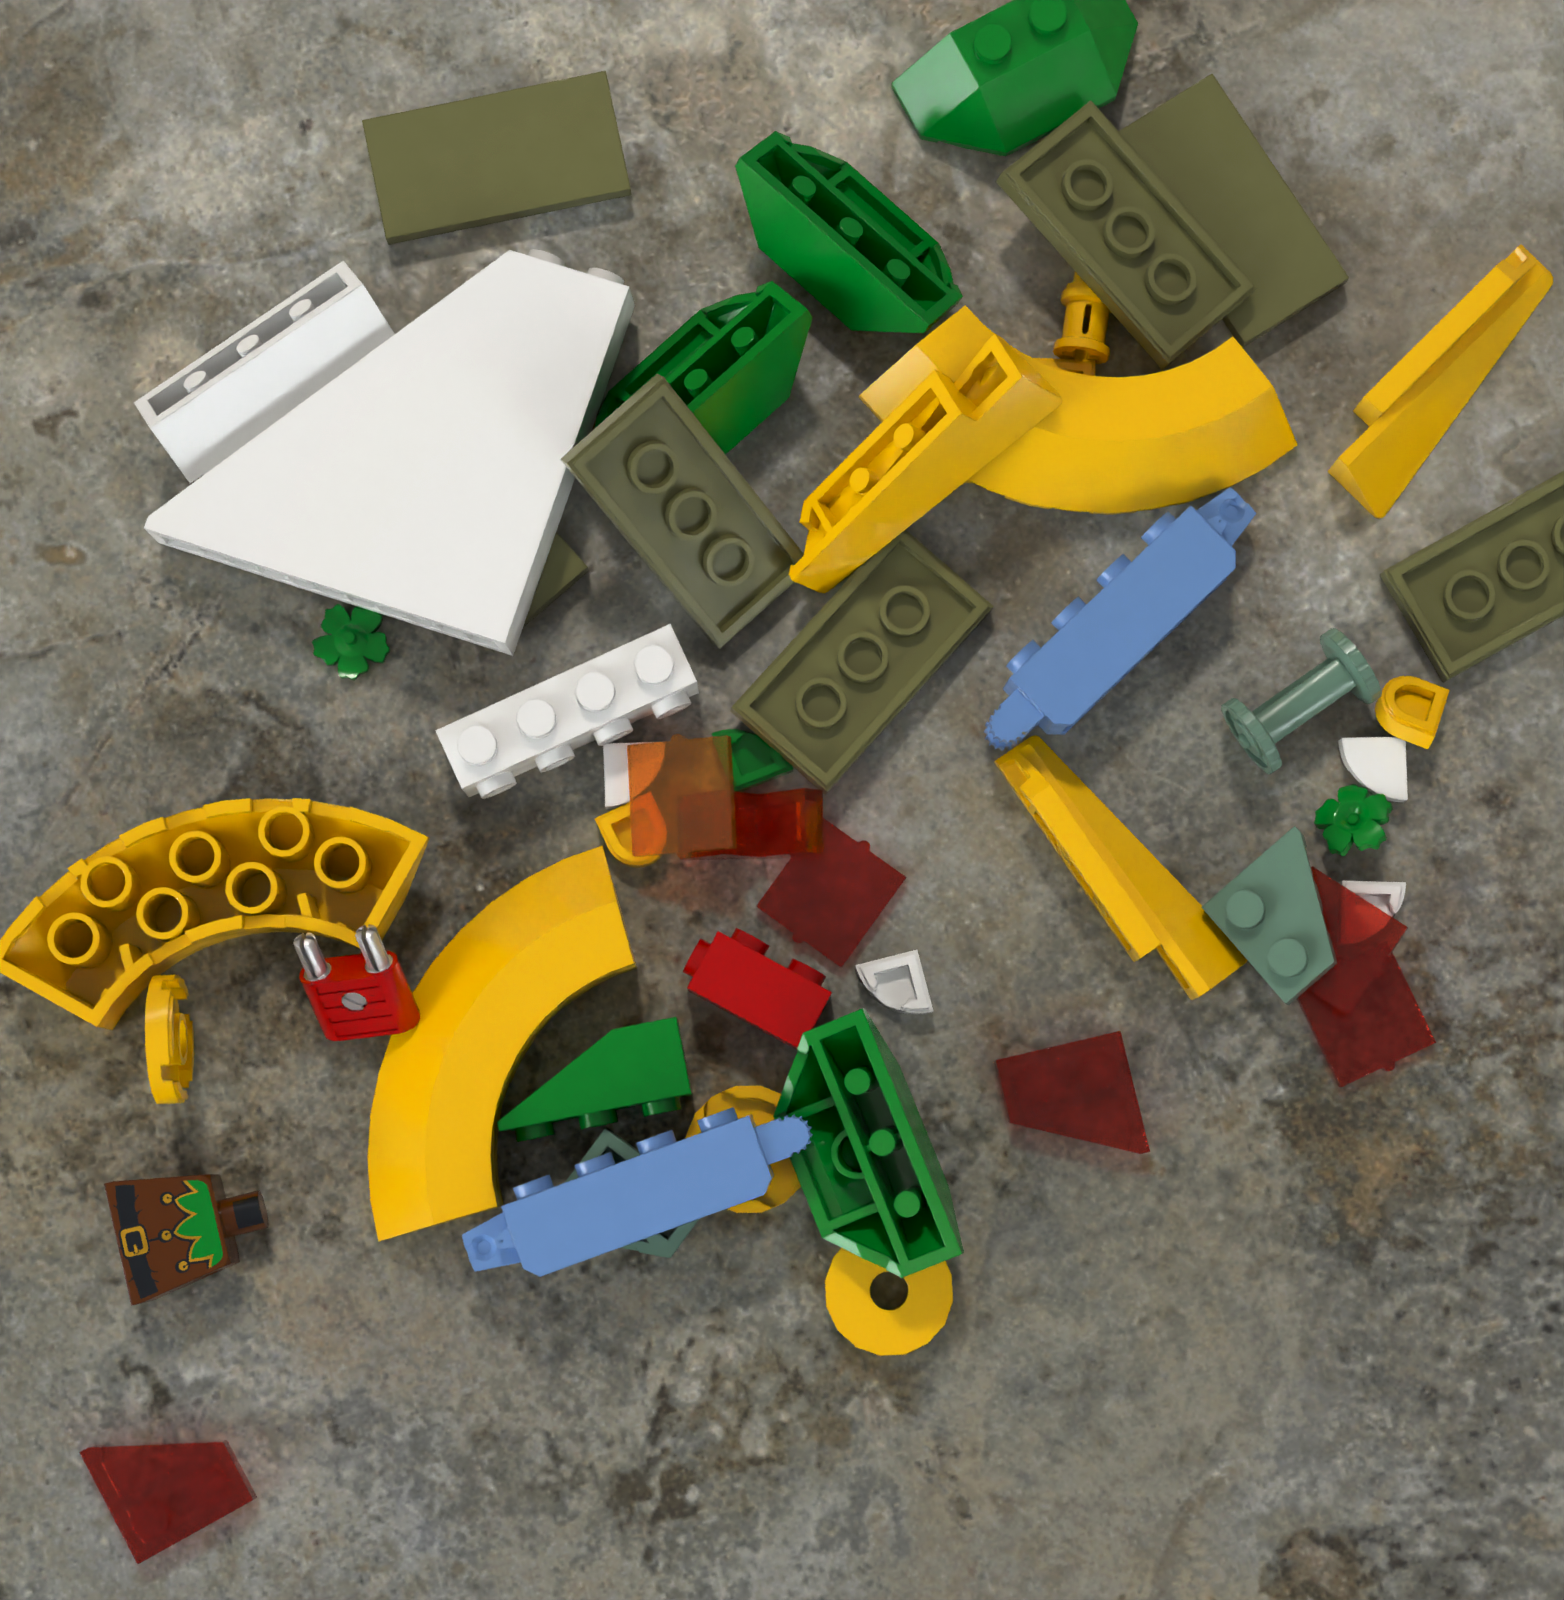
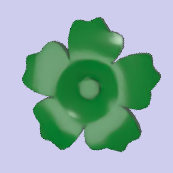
[312,604,390,681]
[1314,784,1393,857]

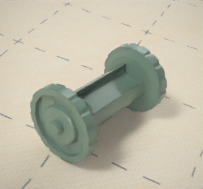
[1221,628,1382,774]

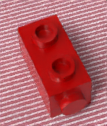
[683,928,832,1050]

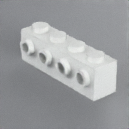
[134,261,395,483]
[435,624,699,799]

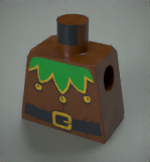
[104,1174,269,1306]

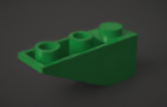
[497,1017,693,1142]

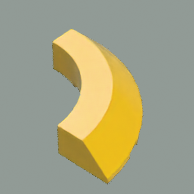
[858,305,1298,515]
[0,798,430,1030]
[367,845,637,1242]

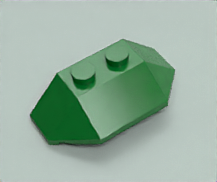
[891,0,1138,157]
[735,131,963,333]
[594,281,813,455]
[773,1008,964,1278]

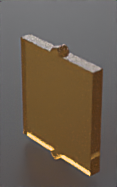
[627,734,737,859]

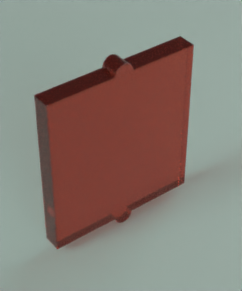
[756,816,906,968]
[1308,866,1408,1016]
[1297,941,1436,1087]

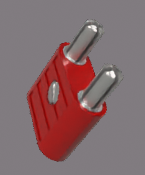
[293,924,420,1041]

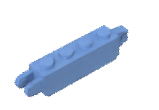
[984,487,1256,751]
[462,1107,813,1277]

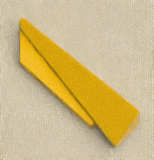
[1327,244,1553,519]
[789,333,1062,593]
[994,735,1248,1000]

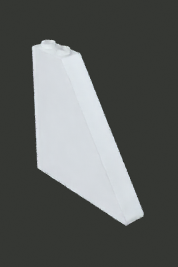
[144,249,635,656]

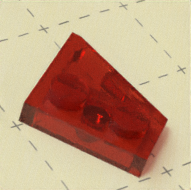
[994,1031,1150,1154]
[79,1440,257,1564]

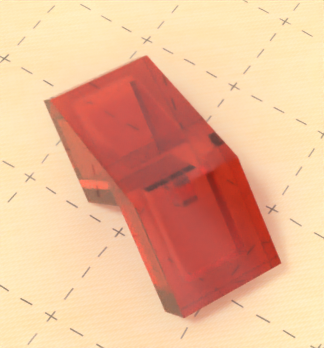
[679,788,824,860]

